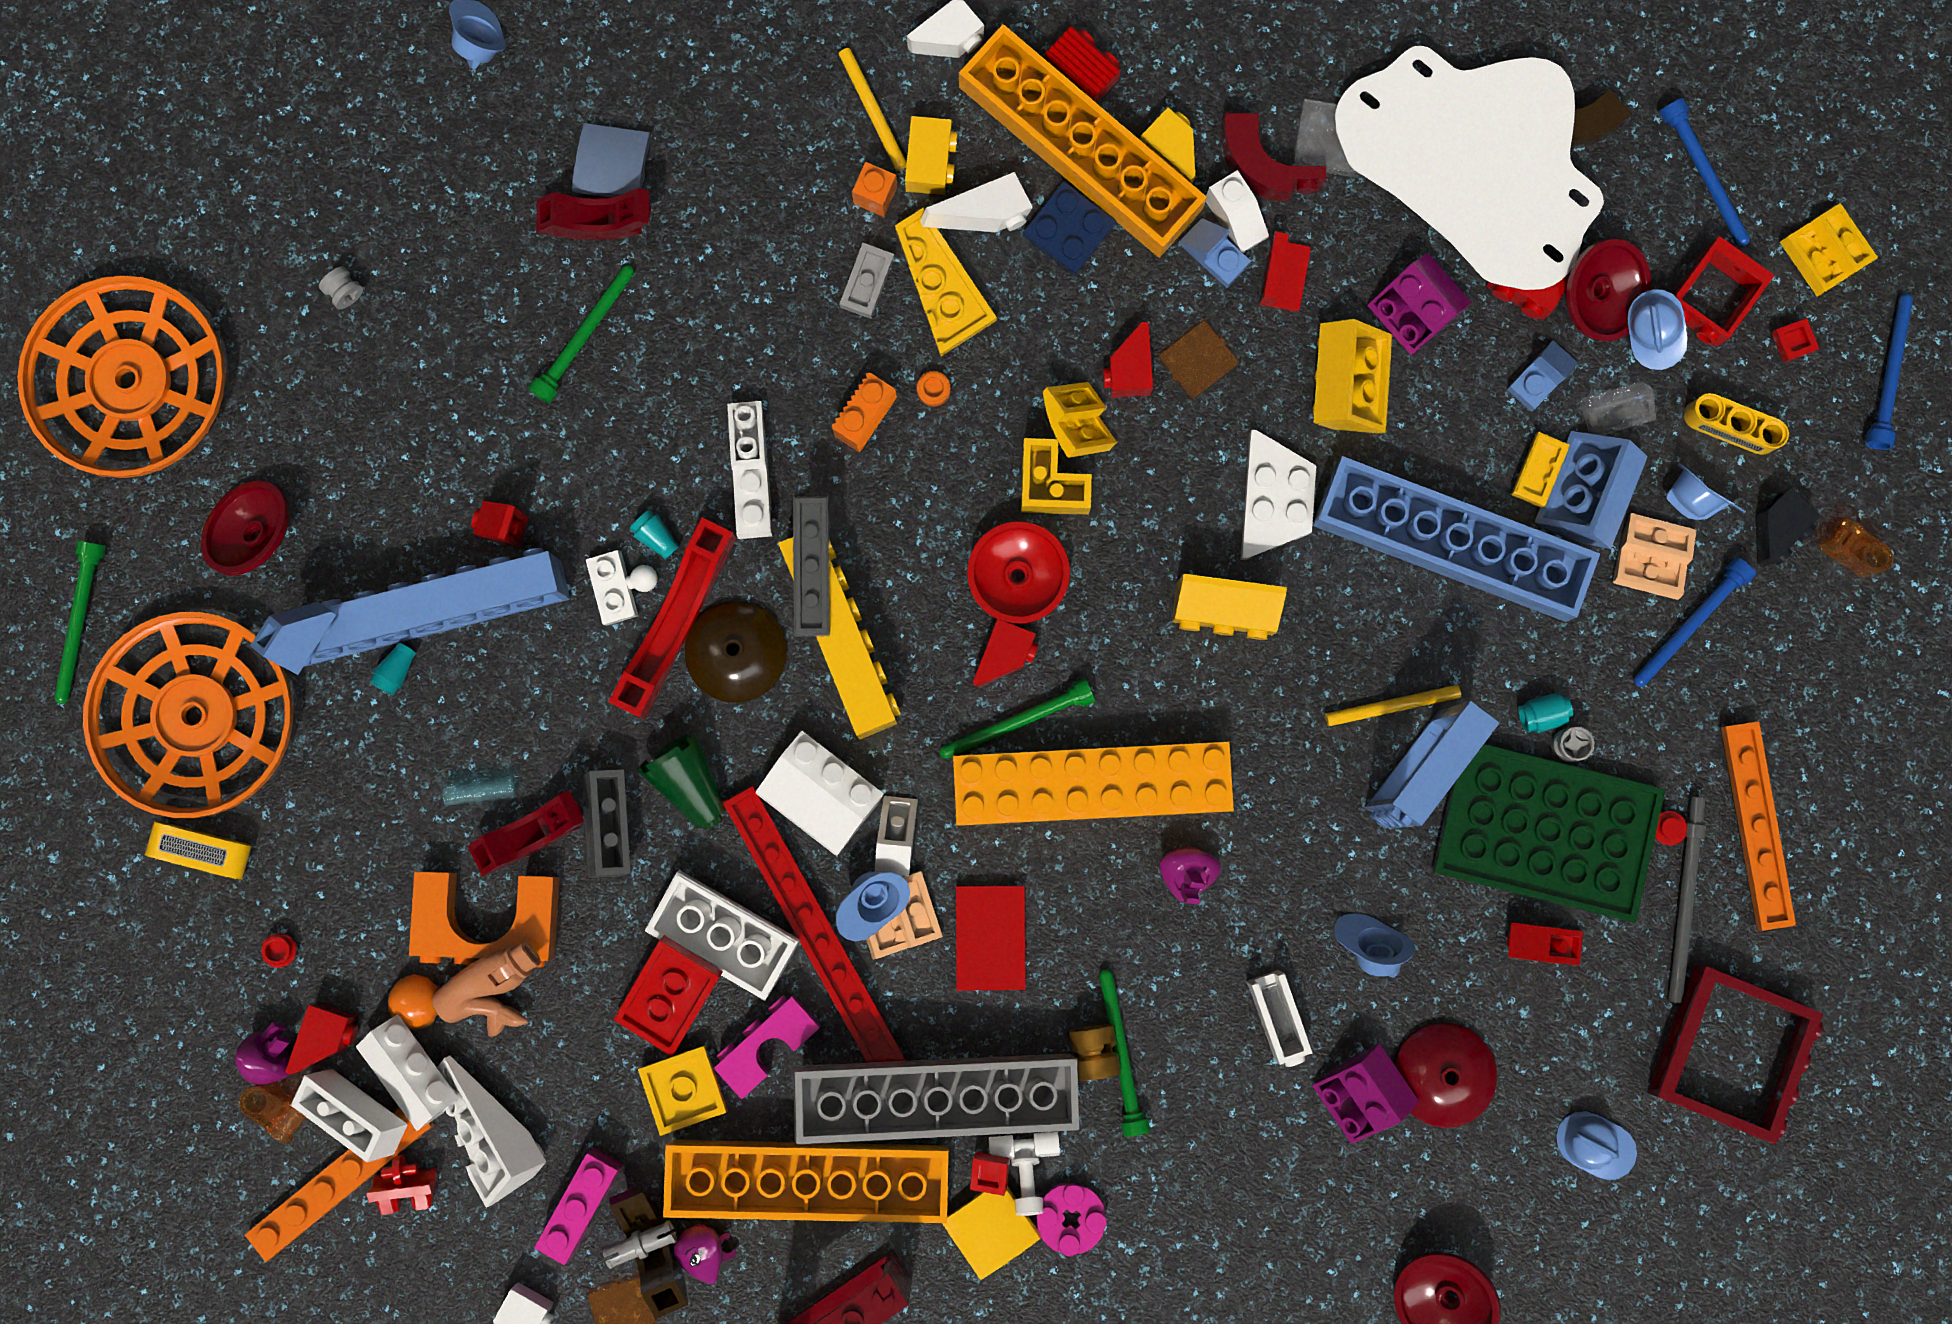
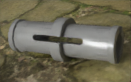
[602,1220,677,1269]

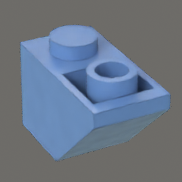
[250,602,336,675]

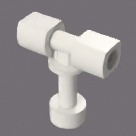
[989,1131,1060,1216]

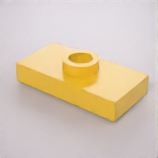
[1511,432,1570,508]

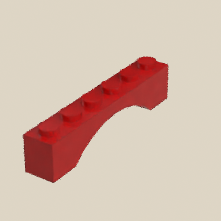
[608,518,737,720]

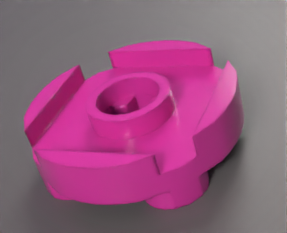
[1036,1183,1106,1256]

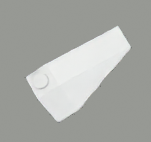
[437,1056,546,1208]

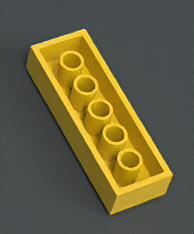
[778,537,901,739]

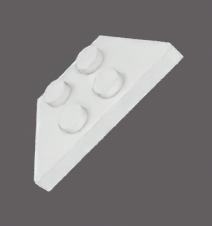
[1240,430,1316,560]

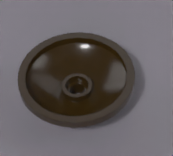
[685,601,787,703]

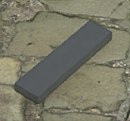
[793,496,830,637]

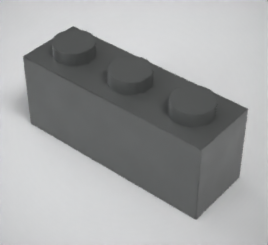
[582,769,631,878]

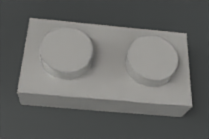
[839,243,895,319]

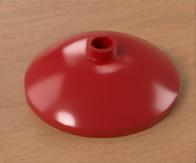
[967,522,1070,624]

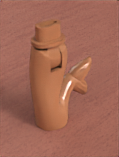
[432,942,541,1037]

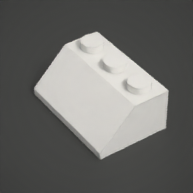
[755,731,884,856]

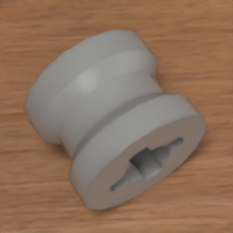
[319,266,363,309]

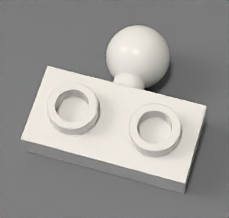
[586,550,658,626]

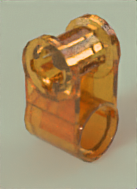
[1820,517,1893,578]
[239,1083,308,1144]

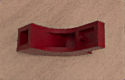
[1221,113,1326,202]
[536,188,651,240]
[467,790,585,877]

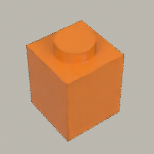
[852,162,897,217]

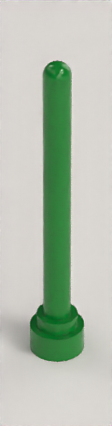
[527,265,634,404]
[54,541,106,704]
[940,677,1095,759]
[1099,969,1151,1137]

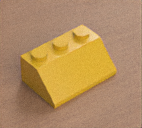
[1313,319,1392,433]
[1172,574,1287,640]

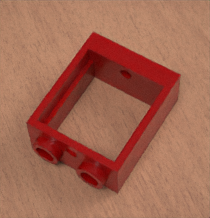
[1673,236,1775,347]

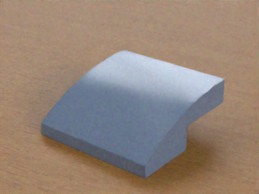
[572,123,651,198]

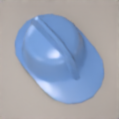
[449,0,506,69]
[1628,290,1687,370]
[1666,463,1746,520]
[836,871,910,942]
[1334,913,1415,978]
[1556,1111,1637,1180]

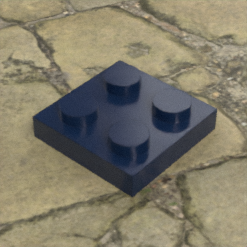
[1022,181,1116,276]

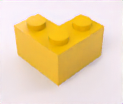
[1021,438,1092,515]

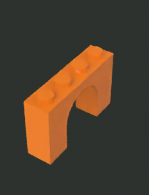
[409,871,560,967]

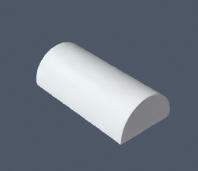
[645,870,800,1000]

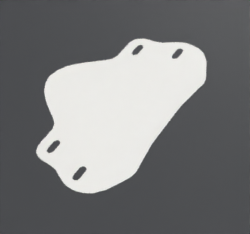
[1335,46,1604,290]

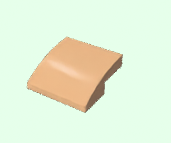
[1613,513,1696,600]
[866,871,943,960]

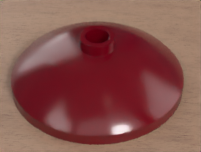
[1566,239,1651,342]
[201,481,290,576]
[1394,1022,1497,1128]
[1394,1252,1501,1324]

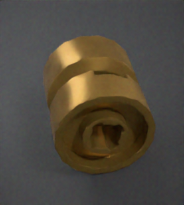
[1069,1024,1121,1081]

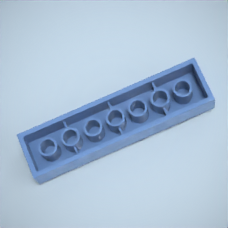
[1312,456,1600,622]
[306,548,570,666]

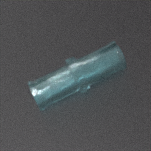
[442,776,515,807]

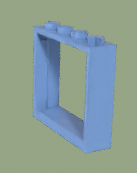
[1366,701,1499,829]

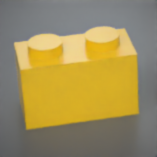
[905,116,958,195]

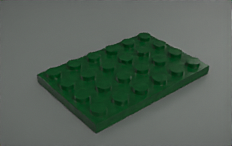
[1432,744,1665,923]

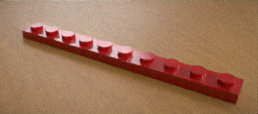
[723,786,906,1063]

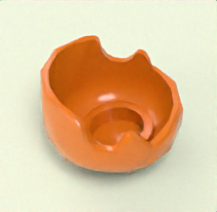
[388,974,439,1031]

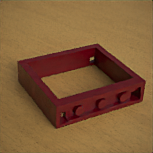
[1647,964,1824,1145]
[784,1249,912,1324]

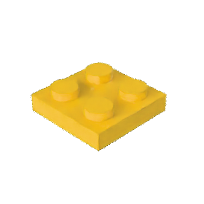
[638,1045,728,1136]

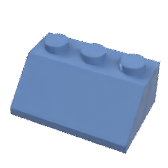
[1534,431,1648,549]

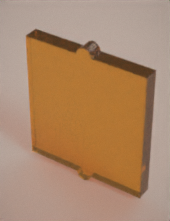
[1158,320,1239,400]
[587,1277,657,1324]

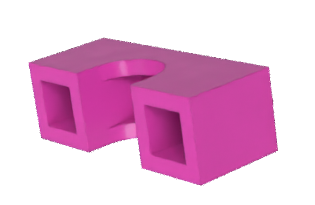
[714,994,822,1100]
[534,1148,624,1265]

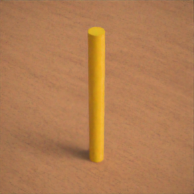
[839,48,907,171]
[1325,685,1461,727]

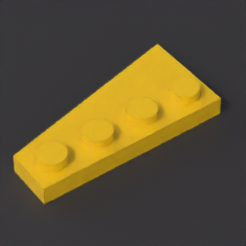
[895,208,997,357]

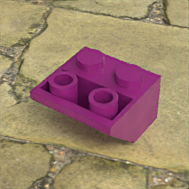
[1367,253,1472,355]
[1312,1043,1419,1144]

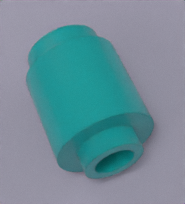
[1518,692,1573,734]

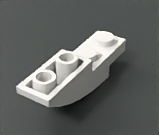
[727,401,772,539]

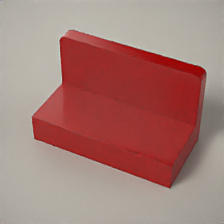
[1259,231,1311,312]

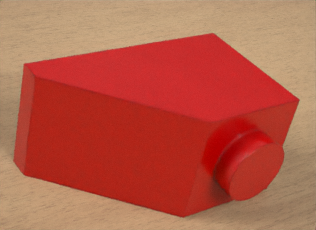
[1103,322,1153,398]
[471,501,529,549]
[973,619,1039,688]
[1507,923,1583,966]
[285,1003,358,1075]

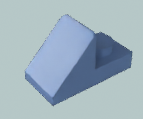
[1179,218,1251,288]
[1507,341,1578,412]

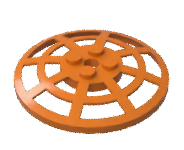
[17,276,226,478]
[83,612,293,818]

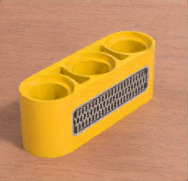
[1684,393,1789,455]
[144,821,252,879]

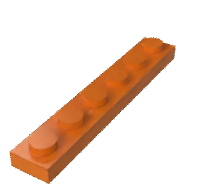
[1721,722,1796,931]
[245,1108,434,1262]

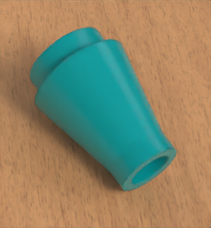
[629,509,680,560]
[369,643,416,696]

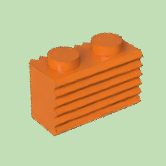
[832,373,897,452]

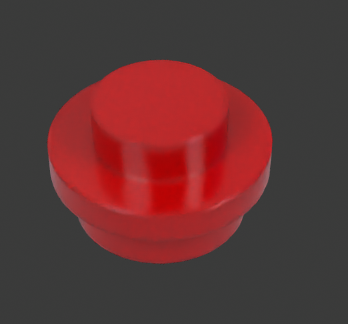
[1655,811,1687,845]
[261,933,297,968]

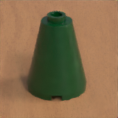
[637,731,725,830]

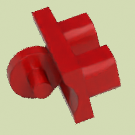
[366,1155,438,1215]

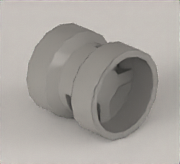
[1551,727,1595,762]

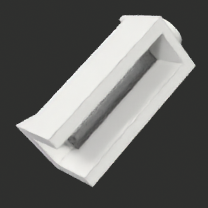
[1246,970,1312,1067]

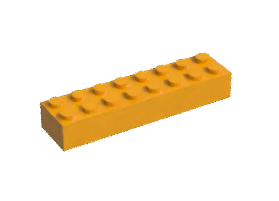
[959,24,1207,258]
[953,742,1234,826]
[663,1140,949,1223]

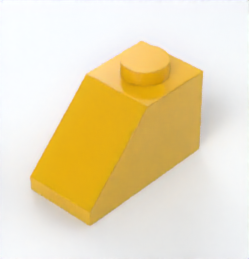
[1140,107,1195,184]

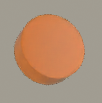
[917,371,950,407]

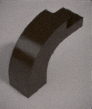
[1570,89,1632,149]
[609,1184,688,1319]

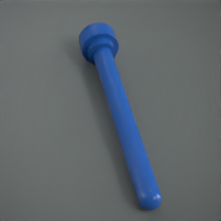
[1659,98,1750,246]
[1865,293,1913,450]
[1634,557,1756,687]

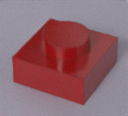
[1771,318,1820,363]
[970,1152,1010,1196]

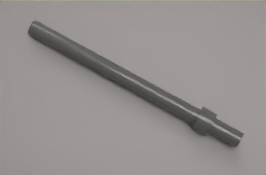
[1668,797,1706,1003]

